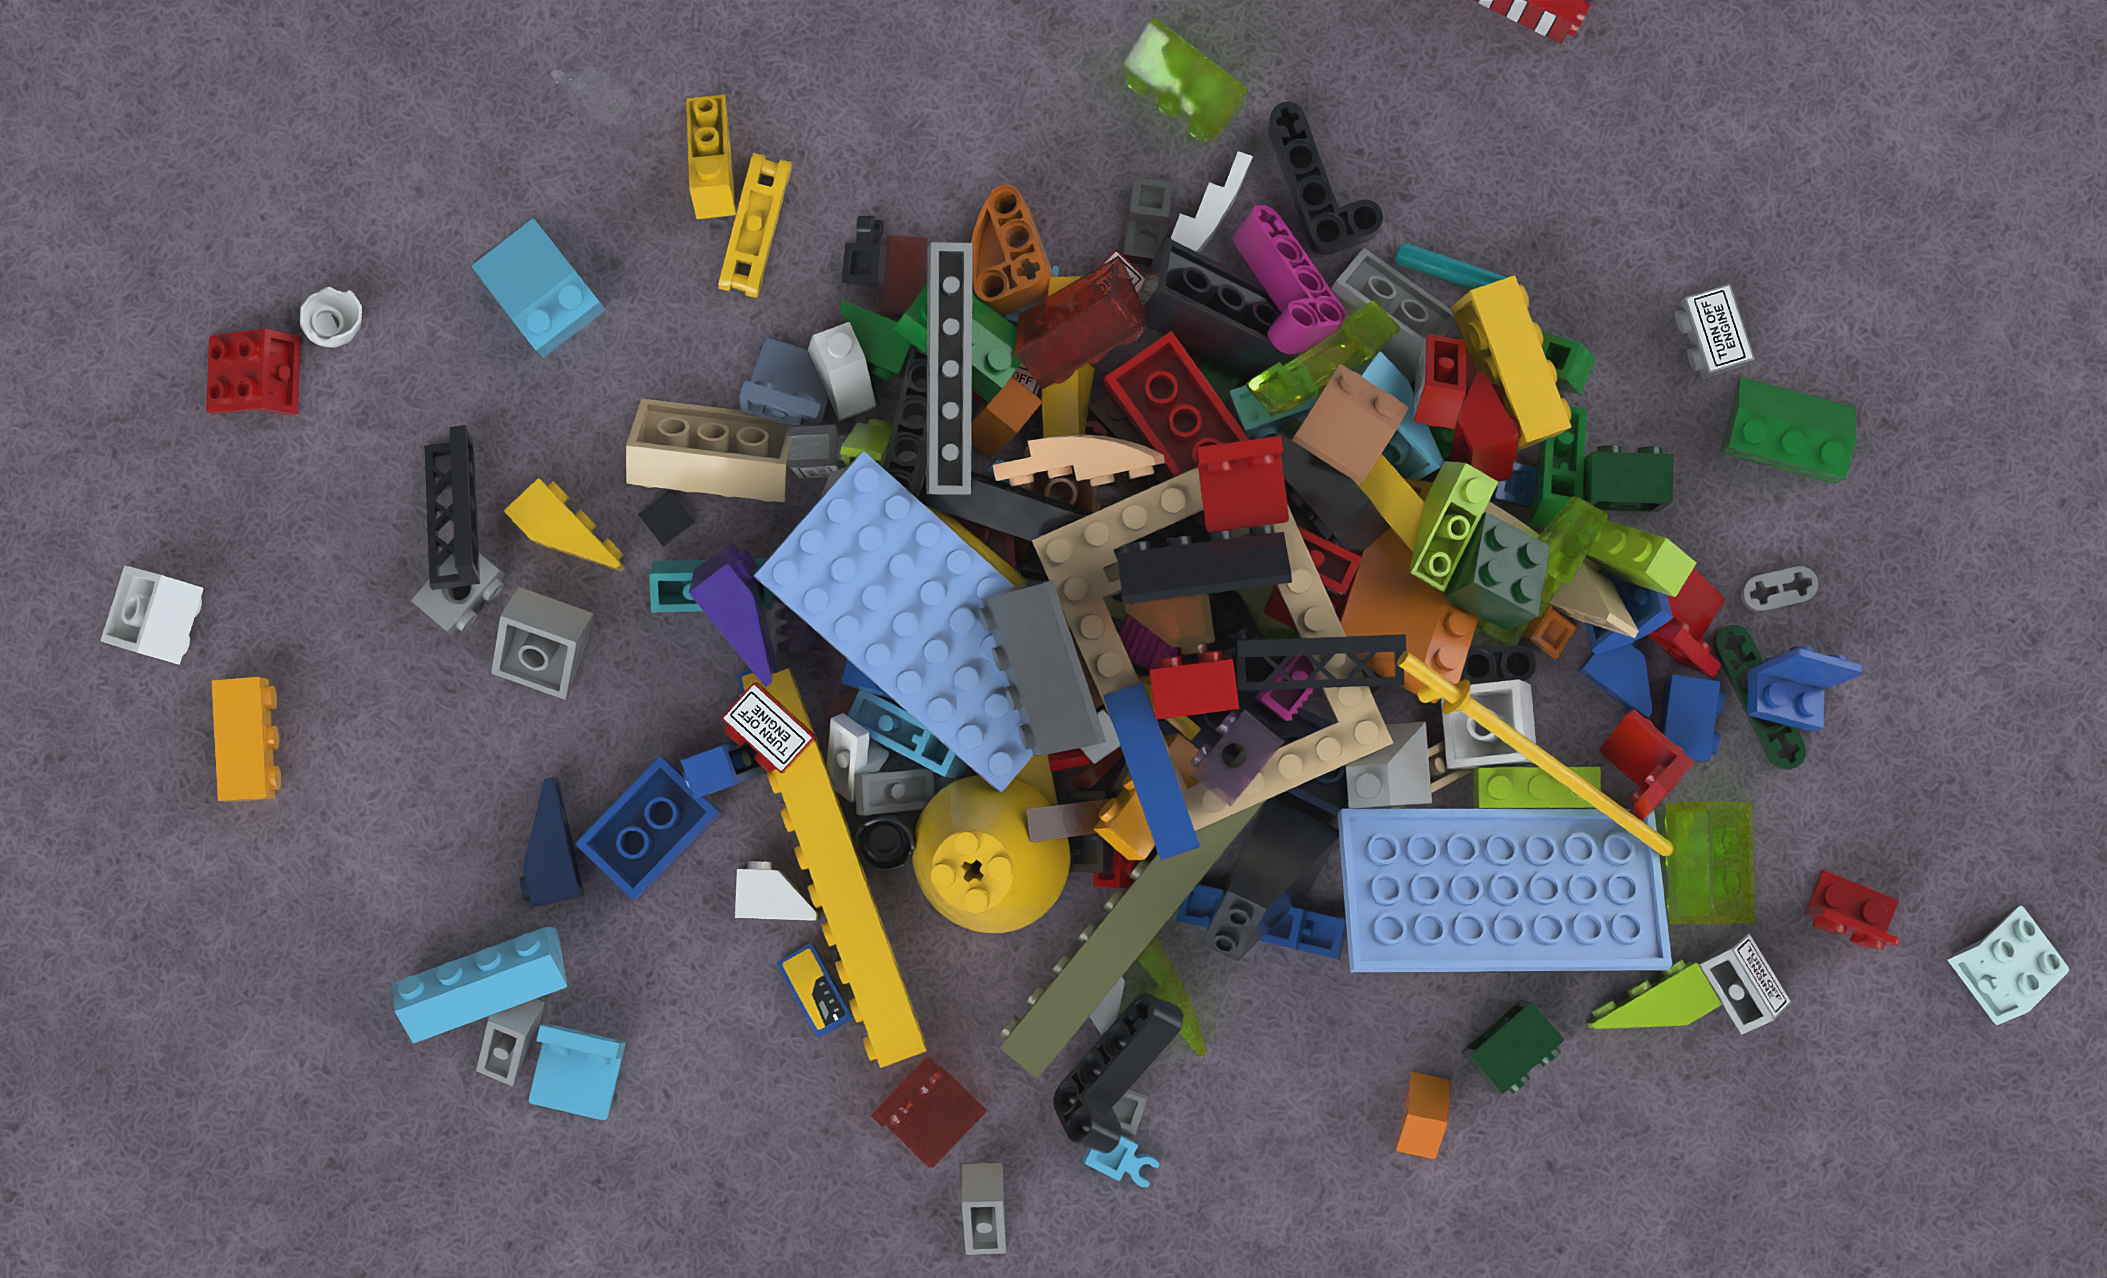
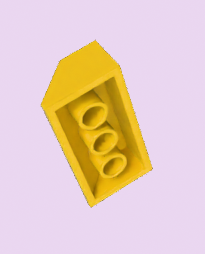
[1450,275,1571,452]

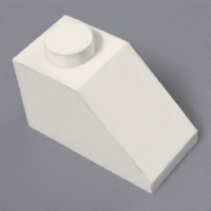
[808,322,876,421]
[735,861,819,921]

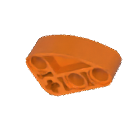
[971,184,1054,316]

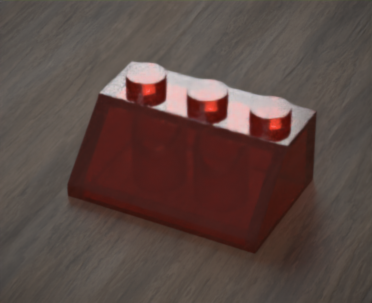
[1015,255,1145,389]

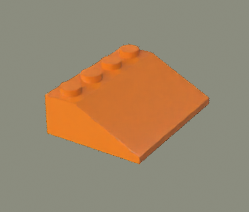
[1339,528,1479,704]

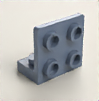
[739,338,829,427]

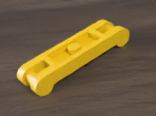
[719,153,793,298]

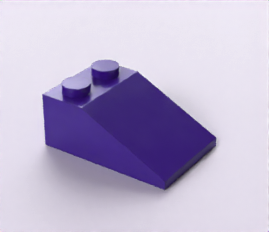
[688,543,775,687]

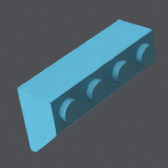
[392,927,567,1044]

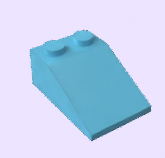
[471,218,606,358]
[1351,352,1444,481]

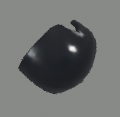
[855,812,916,873]

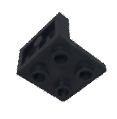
[1175,593,1274,687]

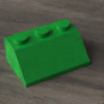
[893,283,1035,403]
[1720,377,1856,484]

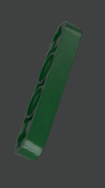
[1713,625,1806,770]

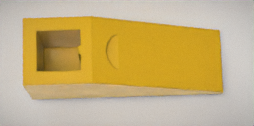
[686,94,736,219]
[504,478,626,572]

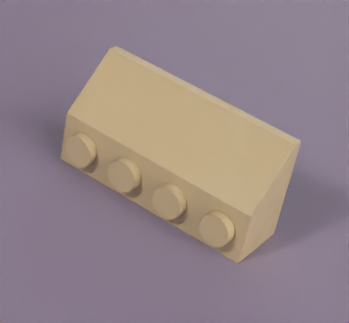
[626,398,796,503]

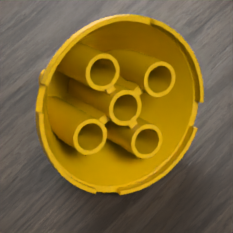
[912,775,1071,933]

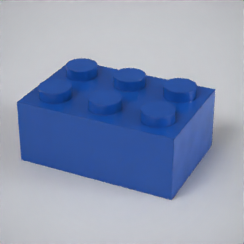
[575,756,723,900]

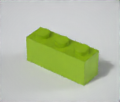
[1571,515,1696,597]
[1473,767,1601,809]

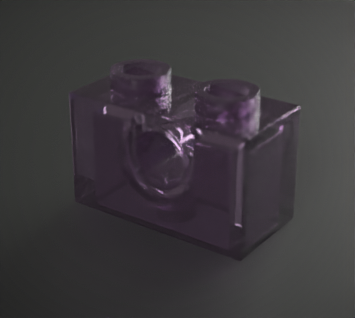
[1190,710,1284,807]

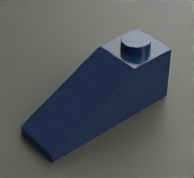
[519,777,585,907]

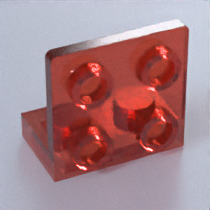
[871,1054,986,1168]

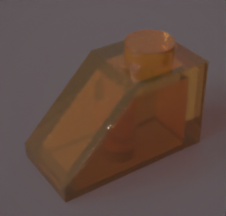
[1124,594,1215,655]

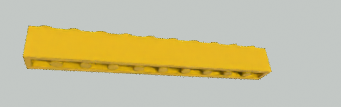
[739,668,927,1068]

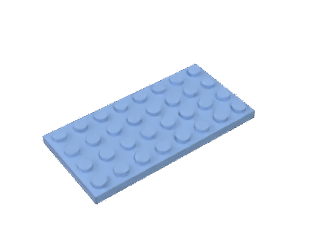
[753,451,1034,793]
[1337,809,1672,972]

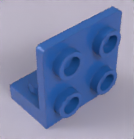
[1747,646,1863,732]

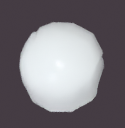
[300,287,362,348]

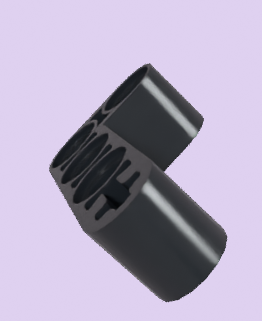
[1268,101,1383,255]
[1053,993,1184,1154]

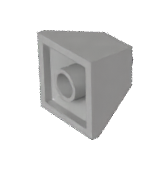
[1346,722,1432,809]

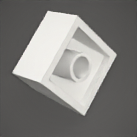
[101,565,204,665]
[1441,679,1536,769]

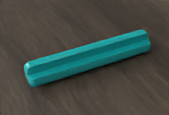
[1395,242,1508,290]

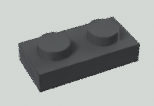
[854,767,935,815]

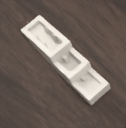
[1171,151,1253,253]

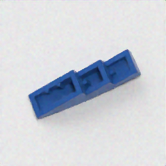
[1103,682,1200,860]
[1176,884,1347,960]

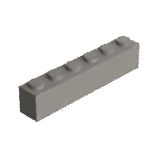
[926,242,972,495]

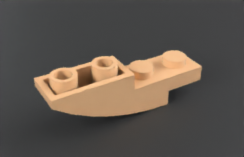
[993,435,1165,486]

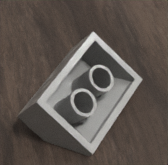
[1331,248,1456,384]

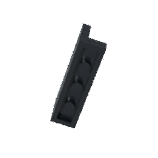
[424,425,480,590]
[1235,634,1406,691]

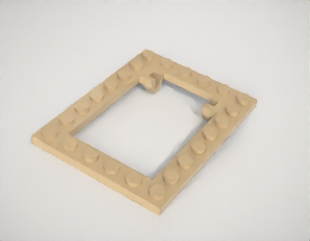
[1032,467,1393,831]

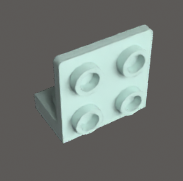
[1947,906,2069,1025]

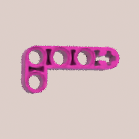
[1233,205,1347,354]

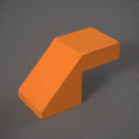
[971,376,1043,459]

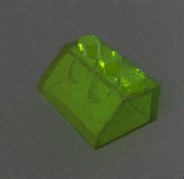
[1123,17,1249,145]
[1664,801,1756,924]

